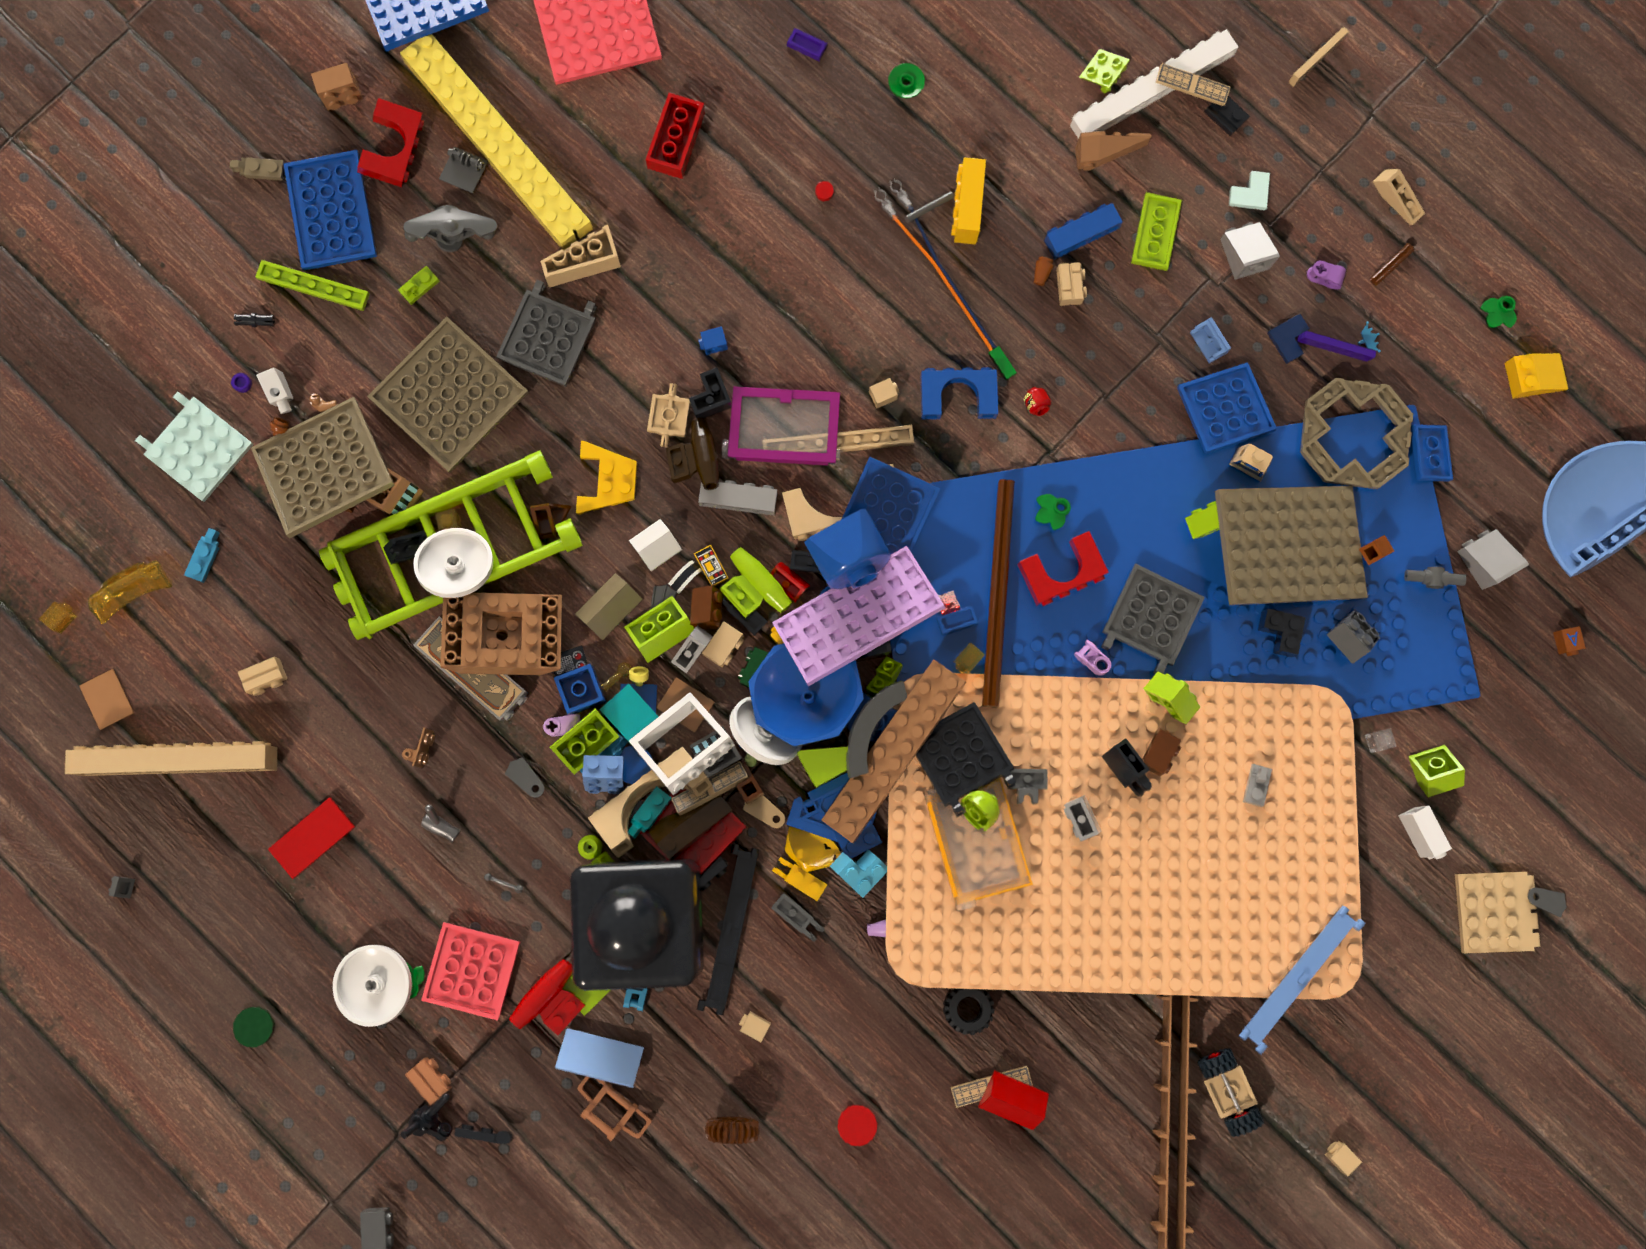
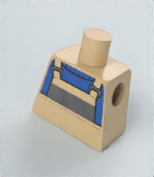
[1229,444,1273,482]

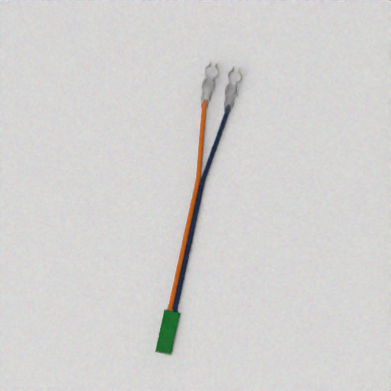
[874,178,1017,380]

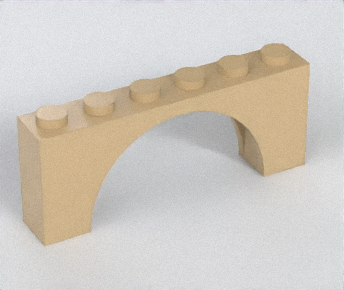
[782,464,894,541]
[588,747,713,858]

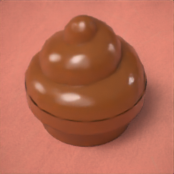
[270,417,289,436]

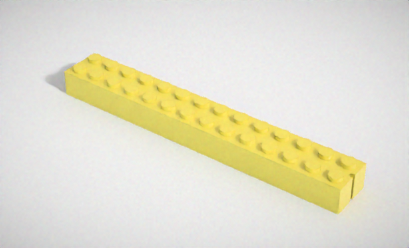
[400,34,593,251]

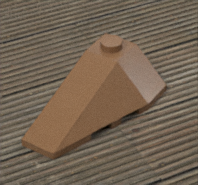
[1075,131,1151,171]

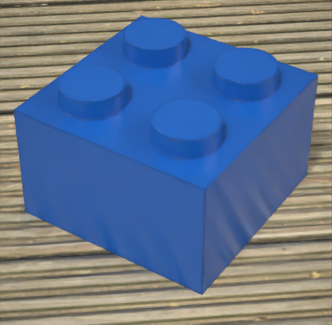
[554,664,606,715]

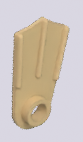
[743,795,785,828]

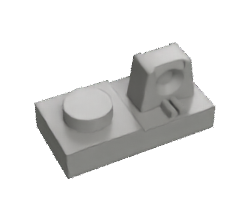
[1243,764,1272,807]

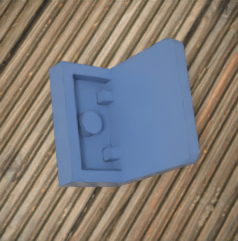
[582,755,624,794]

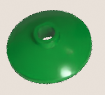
[888,63,925,99]

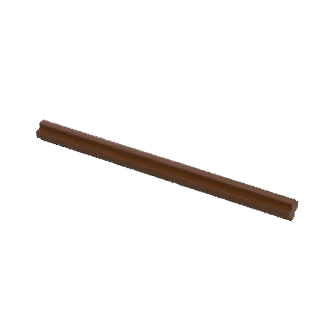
[982,479,1015,708]

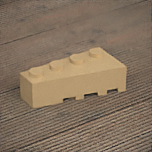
[541,224,621,288]

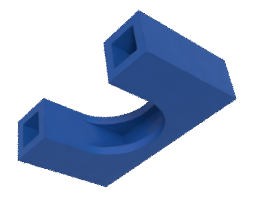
[920,367,998,420]

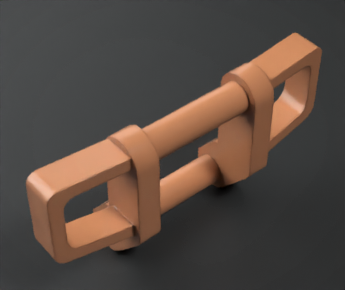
[578,1076,652,1141]

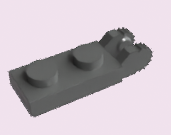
[771,893,825,942]

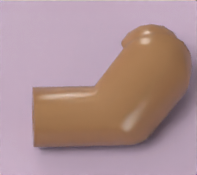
[310,394,338,412]

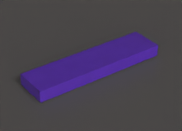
[1297,331,1376,362]

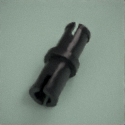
[234,313,275,328]

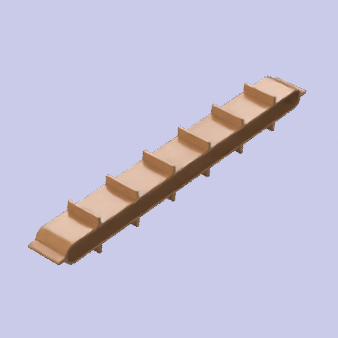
[1151,995,1198,1249]

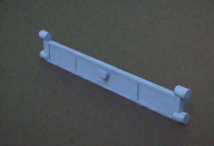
[1239,905,1365,1055]

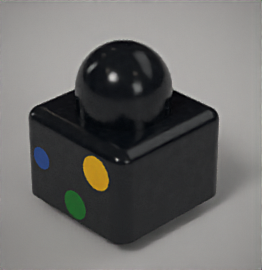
[570,859,704,991]

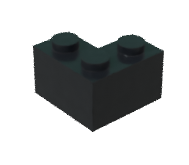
[689,368,732,419]
[1258,609,1306,657]

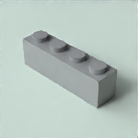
[698,480,777,516]

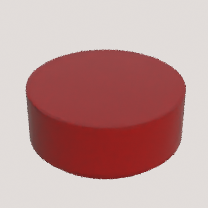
[815,181,834,201]

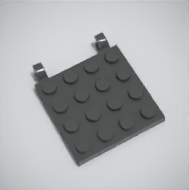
[496,280,597,387]
[1101,563,1205,674]

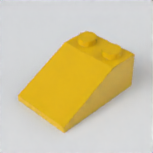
[1505,354,1568,399]

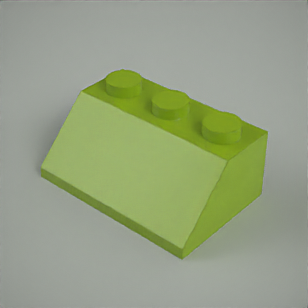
[624,596,695,663]
[550,709,619,775]

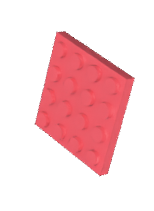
[421,922,521,1020]

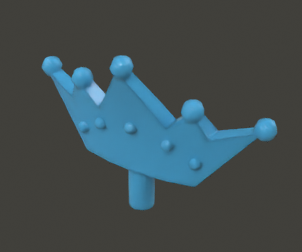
[1358,321,1381,352]

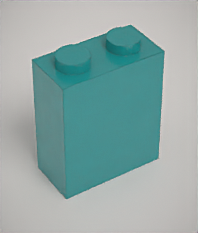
[600,684,659,744]

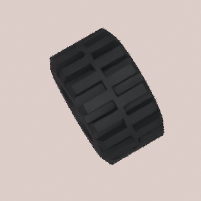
[943,988,995,1035]

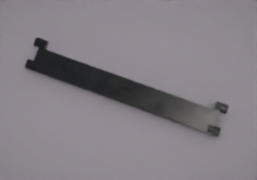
[697,844,759,1015]

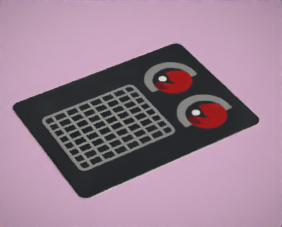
[554,646,588,677]

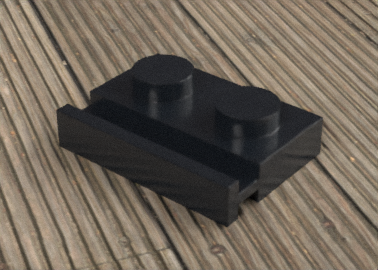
[1204,96,1250,137]

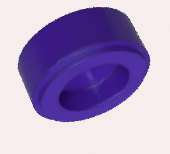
[231,373,252,393]

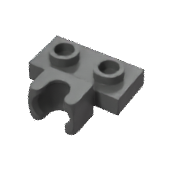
[1007,769,1048,805]

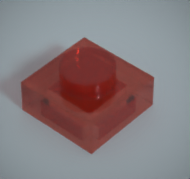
[939,591,960,616]

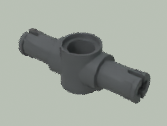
[1404,567,1466,589]

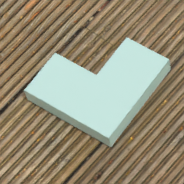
[1229,171,1270,210]

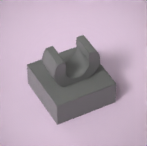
[108,876,135,899]

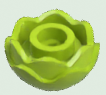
[578,835,602,860]

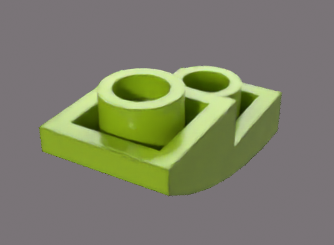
[866,656,903,696]

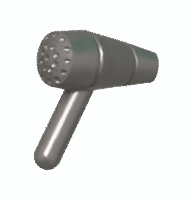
[421,804,460,843]

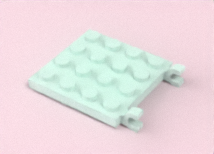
[135,391,254,502]

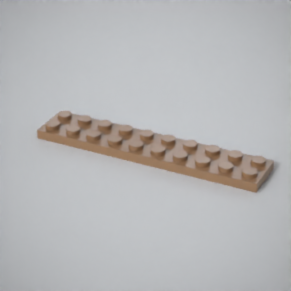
[822,660,967,843]

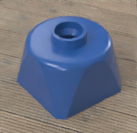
[804,509,891,589]

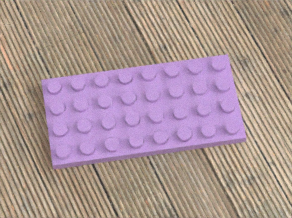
[772,546,945,686]

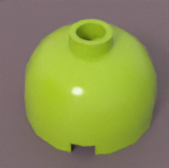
[960,790,1000,831]

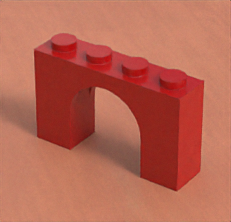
[357,98,424,187]
[1017,531,1109,606]

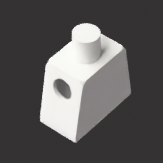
[256,368,293,414]

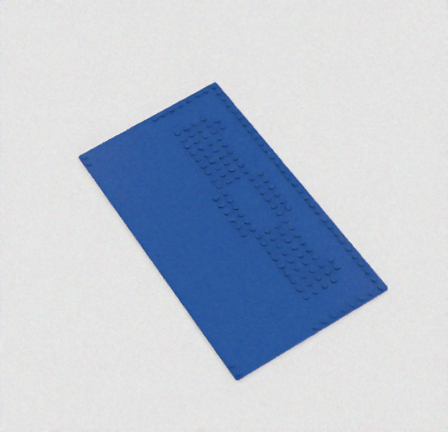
[890,405,1480,719]

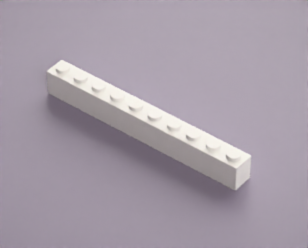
[1070,29,1238,139]

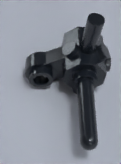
[400,1093,452,1141]

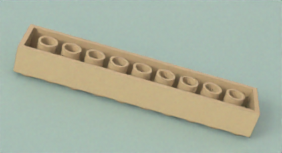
[65,741,277,776]

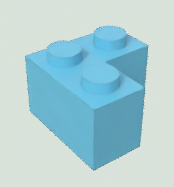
[830,849,887,898]

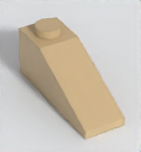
[1373,169,1425,225]

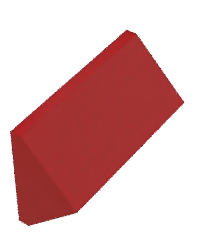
[978,1070,1049,1130]

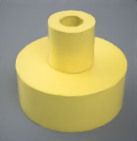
[629,666,649,686]

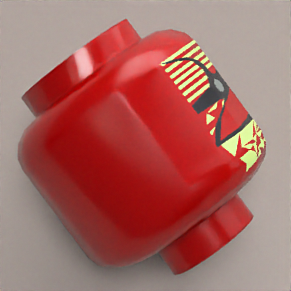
[1024,387,1051,416]

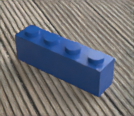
[1044,203,1123,260]

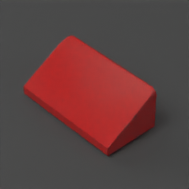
[770,562,810,603]

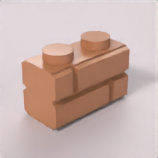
[405,1057,452,1106]

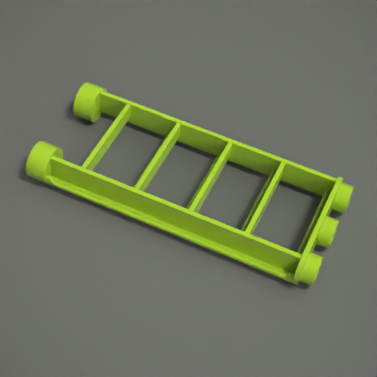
[319,450,583,640]

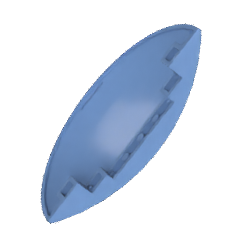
[1542,441,1646,577]

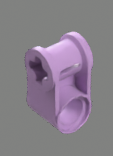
[1074,640,1111,676]
[543,714,581,737]

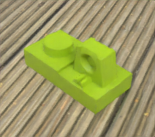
[398,266,440,305]

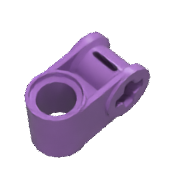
[1307,260,1346,290]

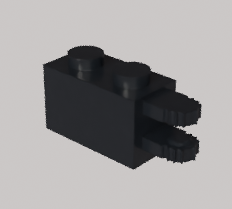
[1101,738,1152,796]

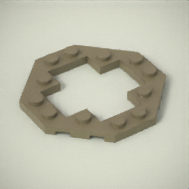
[1300,378,1413,489]

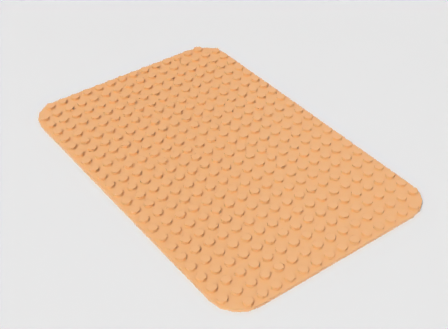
[885,673,1363,1000]

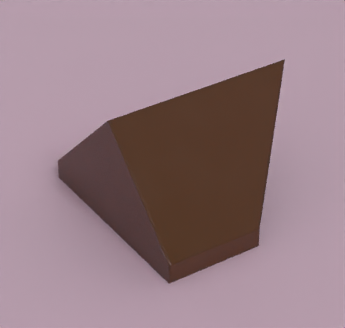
[530,503,572,539]

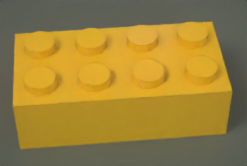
[951,157,986,244]

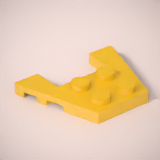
[576,441,637,515]

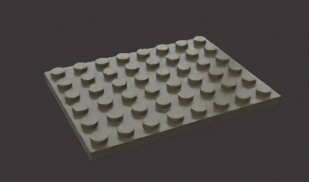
[1215,486,1368,605]

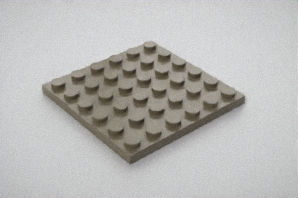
[367,317,529,473]
[251,397,395,539]

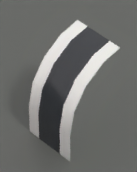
[668,560,702,594]

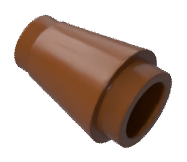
[1034,257,1054,286]

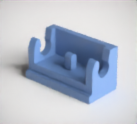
[1190,317,1231,364]

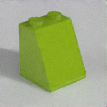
[797,747,848,788]

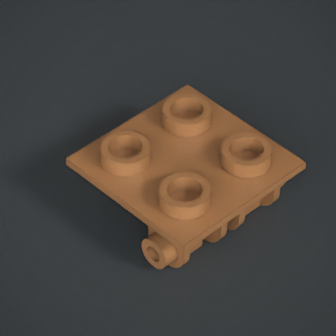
[402,727,435,768]

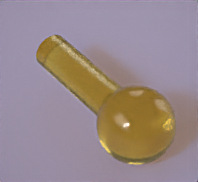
[601,662,632,691]

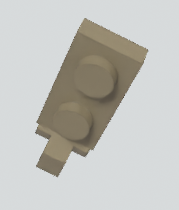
[230,157,285,181]

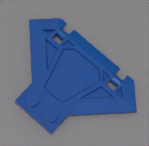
[786,772,882,859]

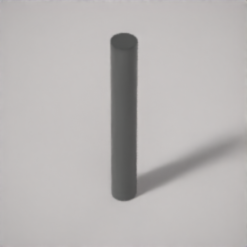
[904,191,954,223]

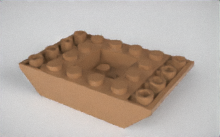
[440,593,562,675]

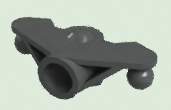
[403,205,497,252]

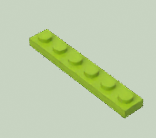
[255,260,370,311]

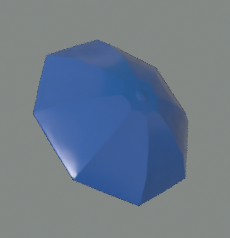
[749,643,864,747]

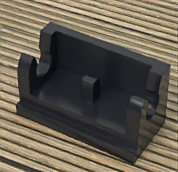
[383,530,426,565]

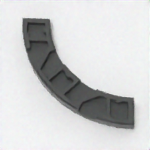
[846,681,907,778]

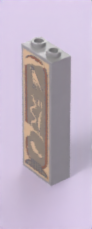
[413,616,528,722]

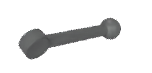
[484,873,523,893]

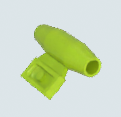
[720,547,792,618]

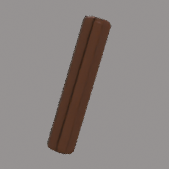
[1370,243,1414,286]

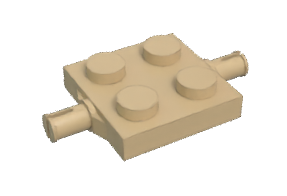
[647,383,690,447]

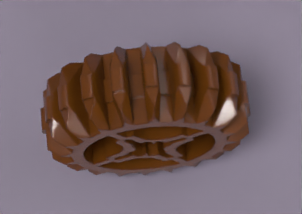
[705,1116,760,1144]

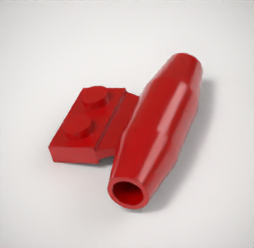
[509,958,585,1036]

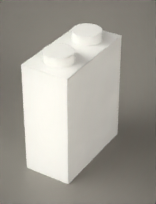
[1398,806,1452,859]

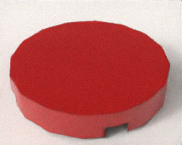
[837,1104,877,1146]

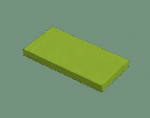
[1131,192,1182,271]

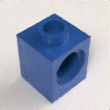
[698,326,728,355]

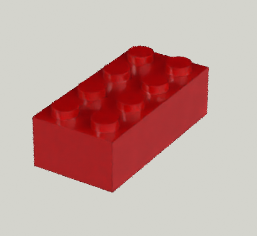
[646,93,705,179]

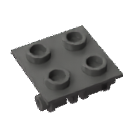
[439,147,488,194]

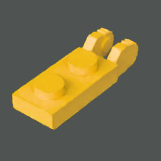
[772,857,827,901]

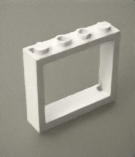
[629,692,735,795]

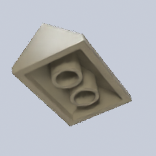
[575,573,643,640]

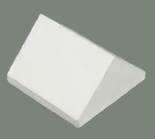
[629,519,682,571]

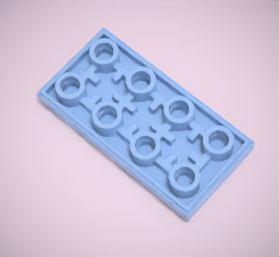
[555,1028,644,1088]

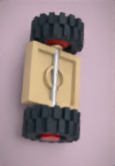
[1197,1048,1264,1137]

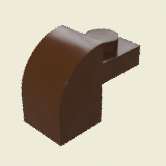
[736,762,764,805]

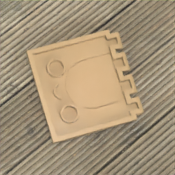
[1455,872,1540,953]

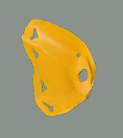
[785,826,841,872]

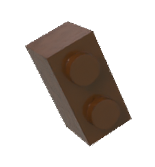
[690,585,723,630]
[1142,729,1181,776]

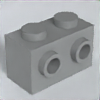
[1064,795,1101,841]

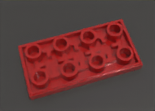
[268,797,355,879]

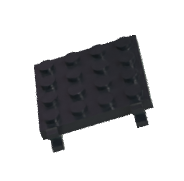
[915,702,1016,817]

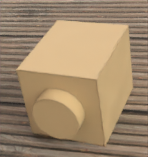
[869,378,899,409]
[739,1011,771,1042]
[1325,1141,1362,1176]

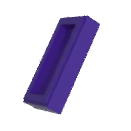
[787,28,827,61]

